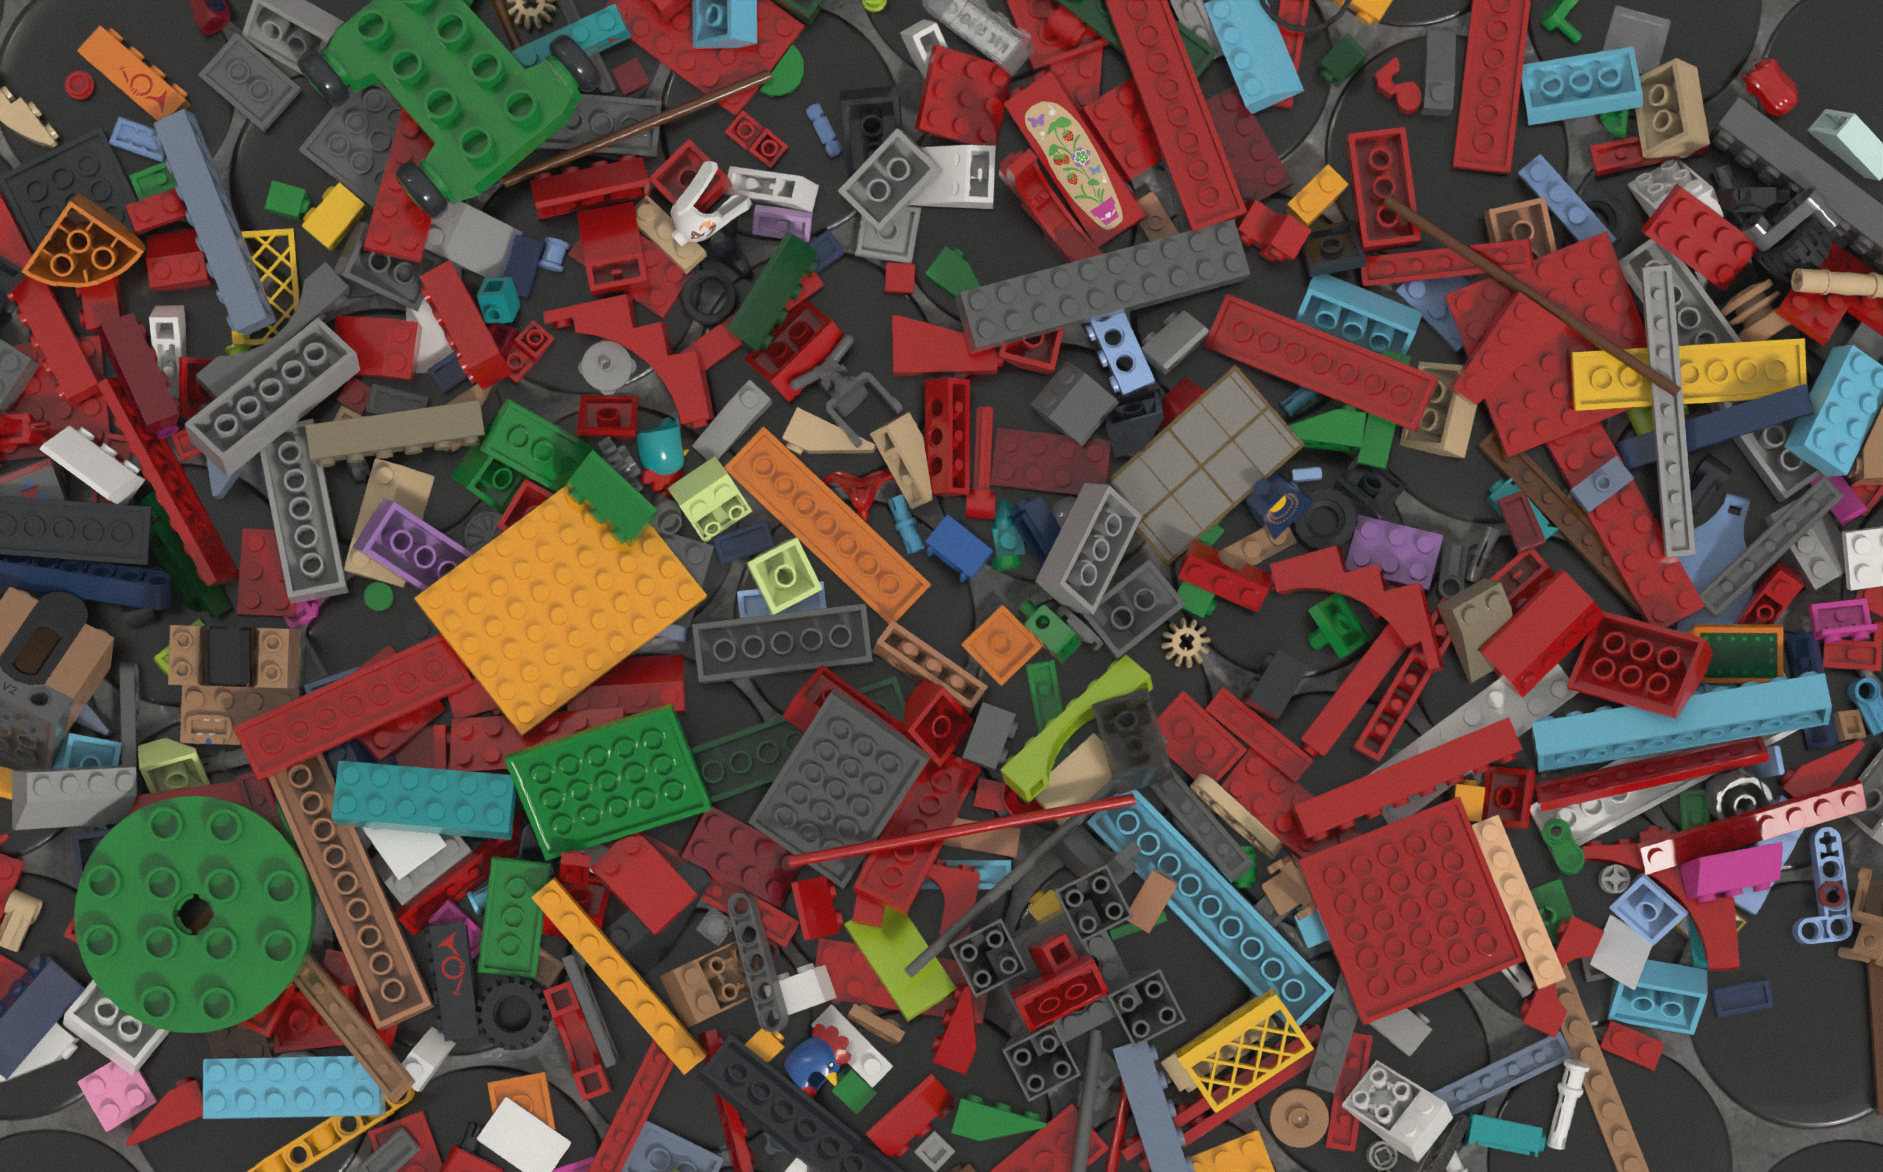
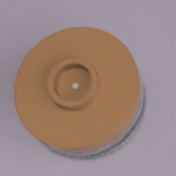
[1269,1086,1329,1148]

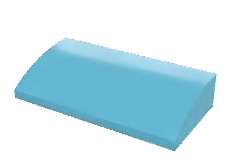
[1521,46,1643,125]

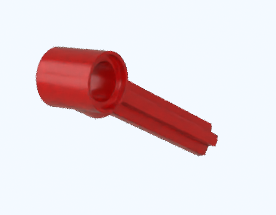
[966,406,996,519]

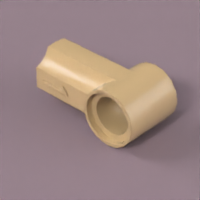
[0,889,43,952]

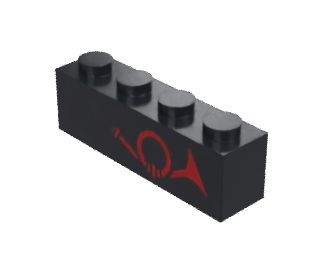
[425,917,482,1041]

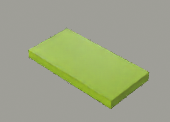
[844,906,957,1022]

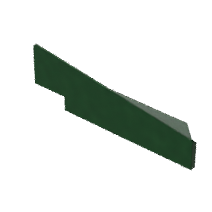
[136,491,231,618]

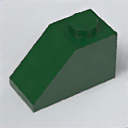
[1318,33,1368,88]

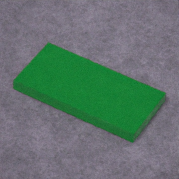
[479,399,604,493]
[478,856,550,979]

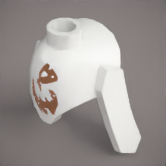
[670,161,752,246]

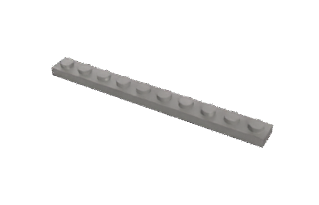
[1640,264,1696,558]

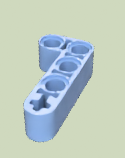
[1792,827,1853,944]

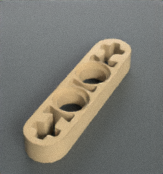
[1191,774,1283,859]

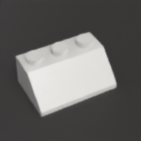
[40,426,145,505]

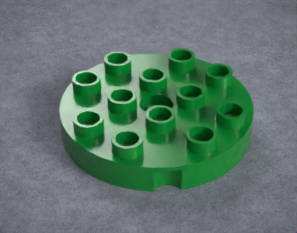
[74,796,316,1033]

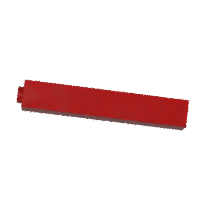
[1299,622,1407,758]

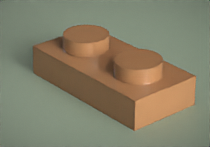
[846,1003,905,1047]

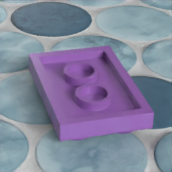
[1346,515,1443,592]

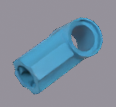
[1847,678,1883,736]

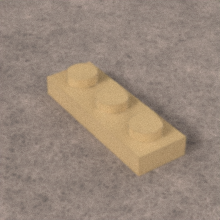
[635,195,707,274]

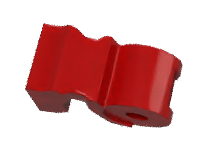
[1372,57,1422,114]

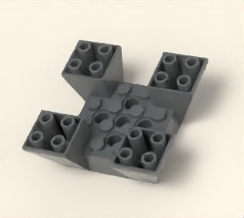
[948,864,1186,1102]

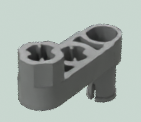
[1741,186,1841,251]

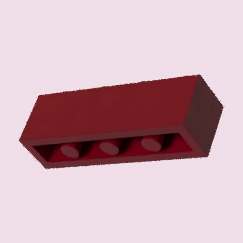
[99,313,181,436]

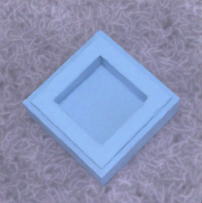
[1290,467,1322,483]

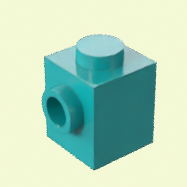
[477,277,521,324]

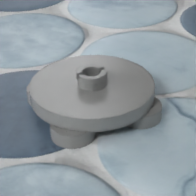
[578,338,637,396]

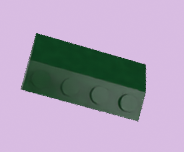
[727,231,819,354]

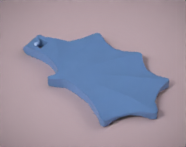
[1676,492,1753,632]

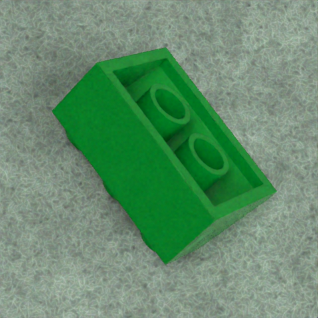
[450,406,531,515]
[567,450,657,547]

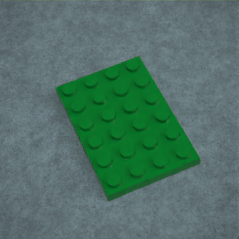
[504,703,712,861]

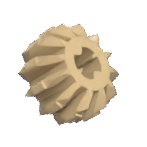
[507,0,556,30]
[1161,618,1211,668]

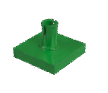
[1308,594,1371,659]
[1530,879,1575,944]

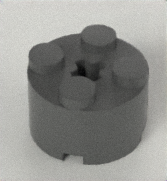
[1705,767,1773,820]

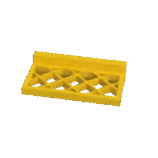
[231,228,299,346]
[1176,987,1314,1113]

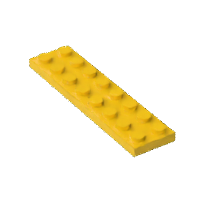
[1571,338,1807,411]

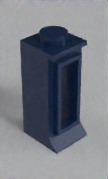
[1007,496,1061,567]

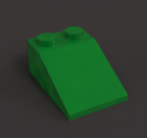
[1289,405,1366,454]

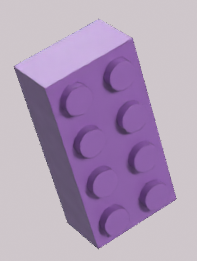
[353,498,473,592]

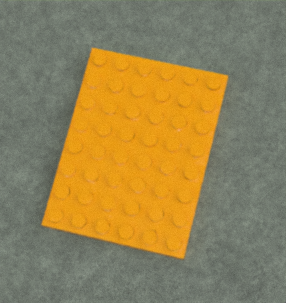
[414,485,707,737]

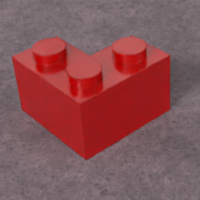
[1235,200,1311,262]

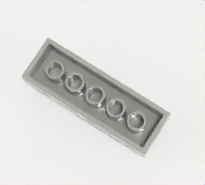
[185,318,360,477]
[260,419,348,604]

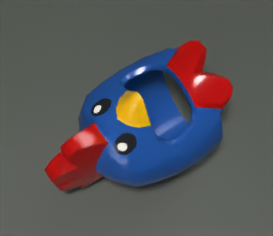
[784,1023,851,1099]

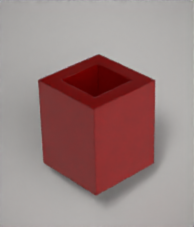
[1028,933,1079,974]

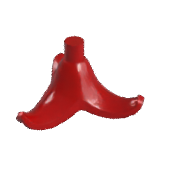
[823,470,896,521]

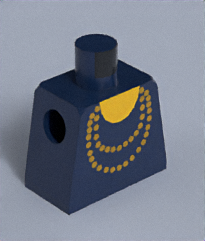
[1246,472,1314,540]

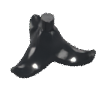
[697,216,752,277]

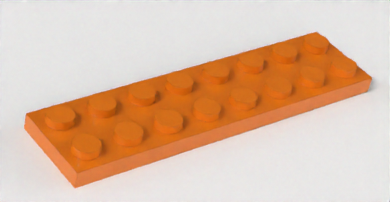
[724,426,931,624]

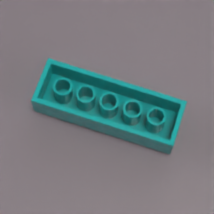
[332,761,517,840]

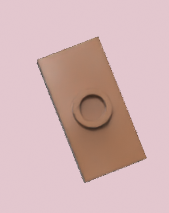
[1138,191,1179,242]

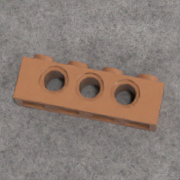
[872,620,988,716]

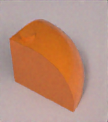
[21,193,146,288]

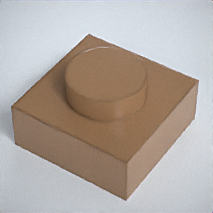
[1833,709,1867,742]

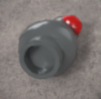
[651,491,682,535]

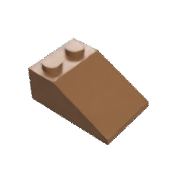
[1847,402,1883,486]

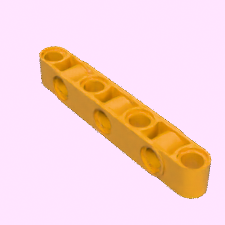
[247,1087,415,1172]

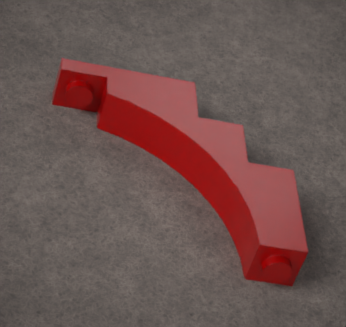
[543,294,715,429]
[1269,545,1445,673]

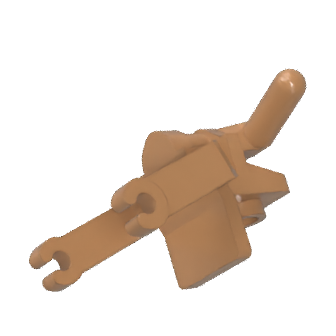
[1261,853,1316,921]
[1837,867,1883,967]

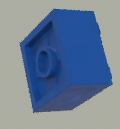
[925,514,993,583]

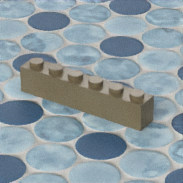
[305,400,486,467]

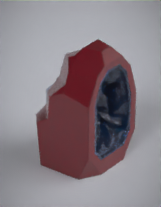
[190,0,231,34]

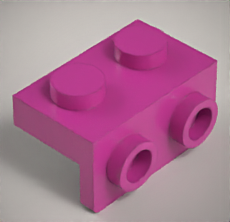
[1808,598,1878,644]

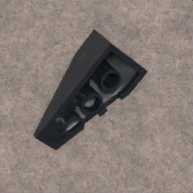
[603,861,713,976]

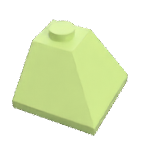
[746,537,822,615]
[138,738,211,793]

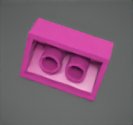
[1680,842,1783,903]

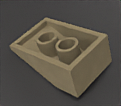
[1437,578,1513,683]

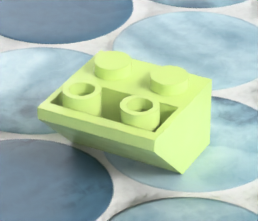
[667,456,752,543]

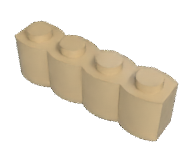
[1160,997,1277,1093]

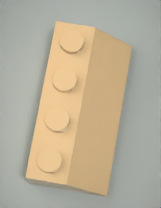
[344,458,435,588]

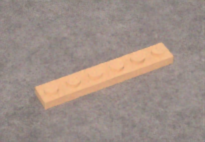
[1472,815,1566,990]

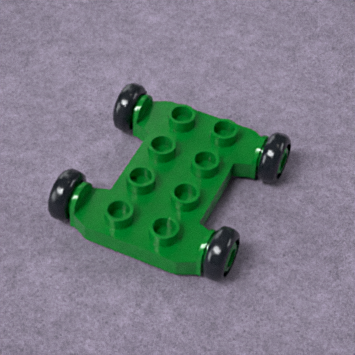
[297,0,602,219]

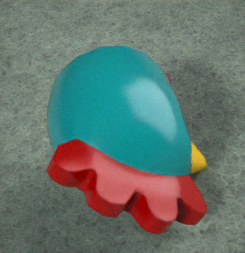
[635,416,689,492]

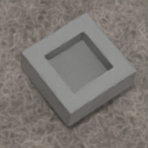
[914,1130,955,1172]

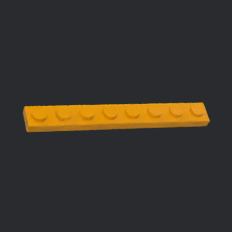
[531,877,707,1075]

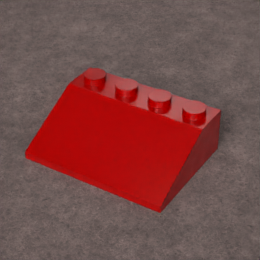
[1566,611,1713,719]

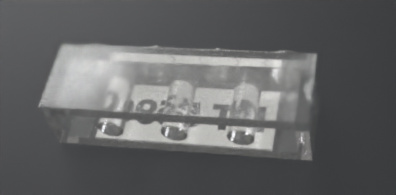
[922,0,1035,76]

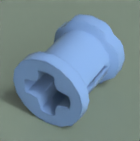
[537,237,570,272]

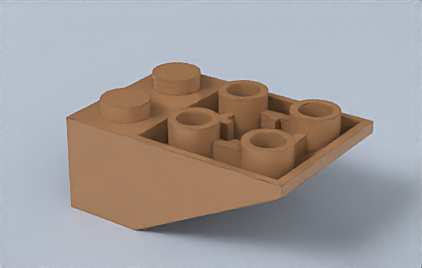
[660,937,768,1029]

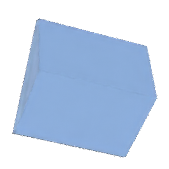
[1609,873,1688,947]

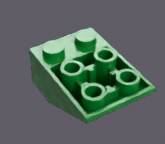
[951,1093,1046,1141]

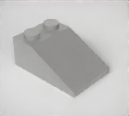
[425,197,523,278]

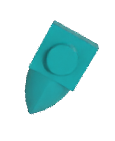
[992,500,1025,558]

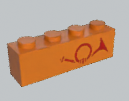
[77,26,190,121]

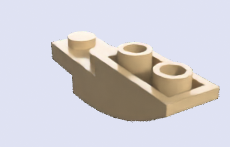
[0,86,60,149]

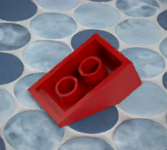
[334,316,422,384]
[590,832,698,936]

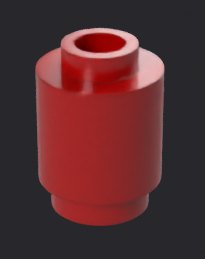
[1044,5,1088,46]

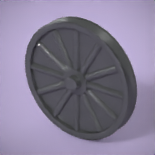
[464,511,503,554]

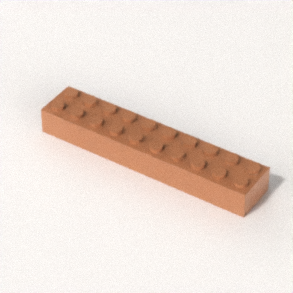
[268,753,435,1031]

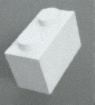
[764,963,837,1020]

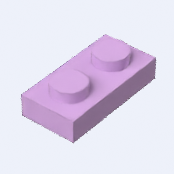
[752,204,813,242]

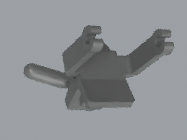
[790,334,903,448]

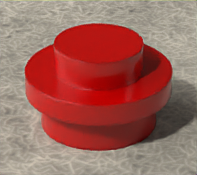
[65,71,94,100]

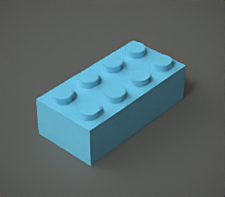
[1784,345,1883,477]

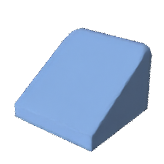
[1755,746,1785,779]

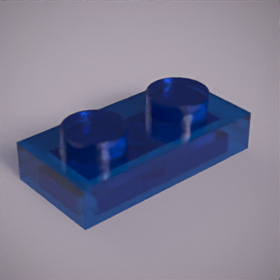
[503,234,545,299]

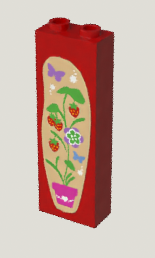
[1004,70,1149,248]

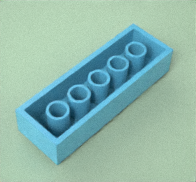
[203,1056,385,1119]

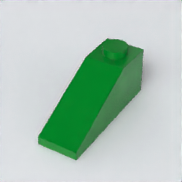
[925,247,980,300]

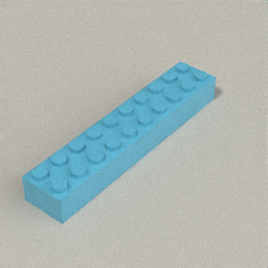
[1532,672,1832,773]
[1085,782,1335,1031]

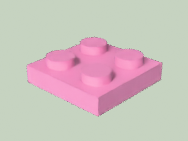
[77,1061,159,1132]

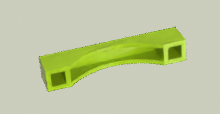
[1001,654,1153,804]

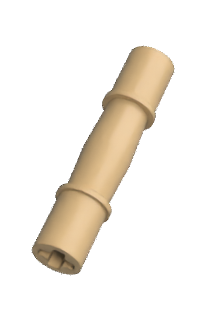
[1791,268,1883,299]

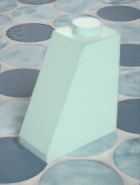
[1807,109,1883,181]

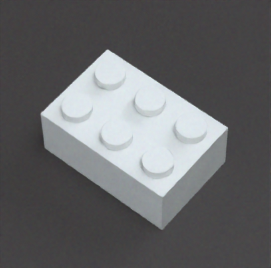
[63,980,170,1076]

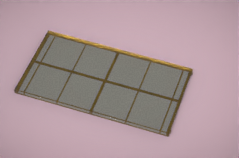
[1107,365,1305,567]

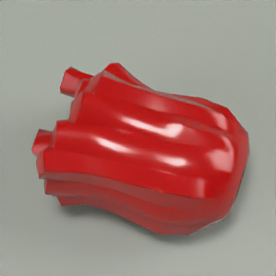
[1741,58,1798,117]

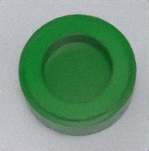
[991,555,1021,571]
[364,582,394,612]

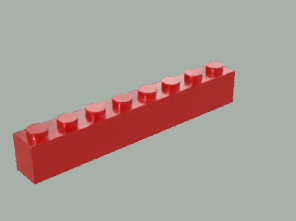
[0,192,101,406]
[1291,717,1522,842]

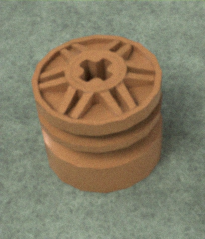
[1720,279,1791,342]

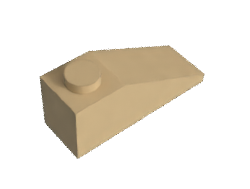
[782,407,876,455]
[870,412,933,509]

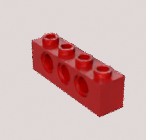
[925,377,970,497]

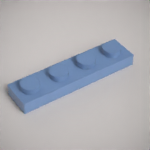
[1518,154,1616,244]

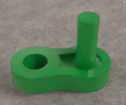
[1540,0,1582,43]
[1542,818,1585,875]

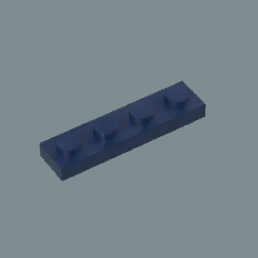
[1786,631,1839,751]

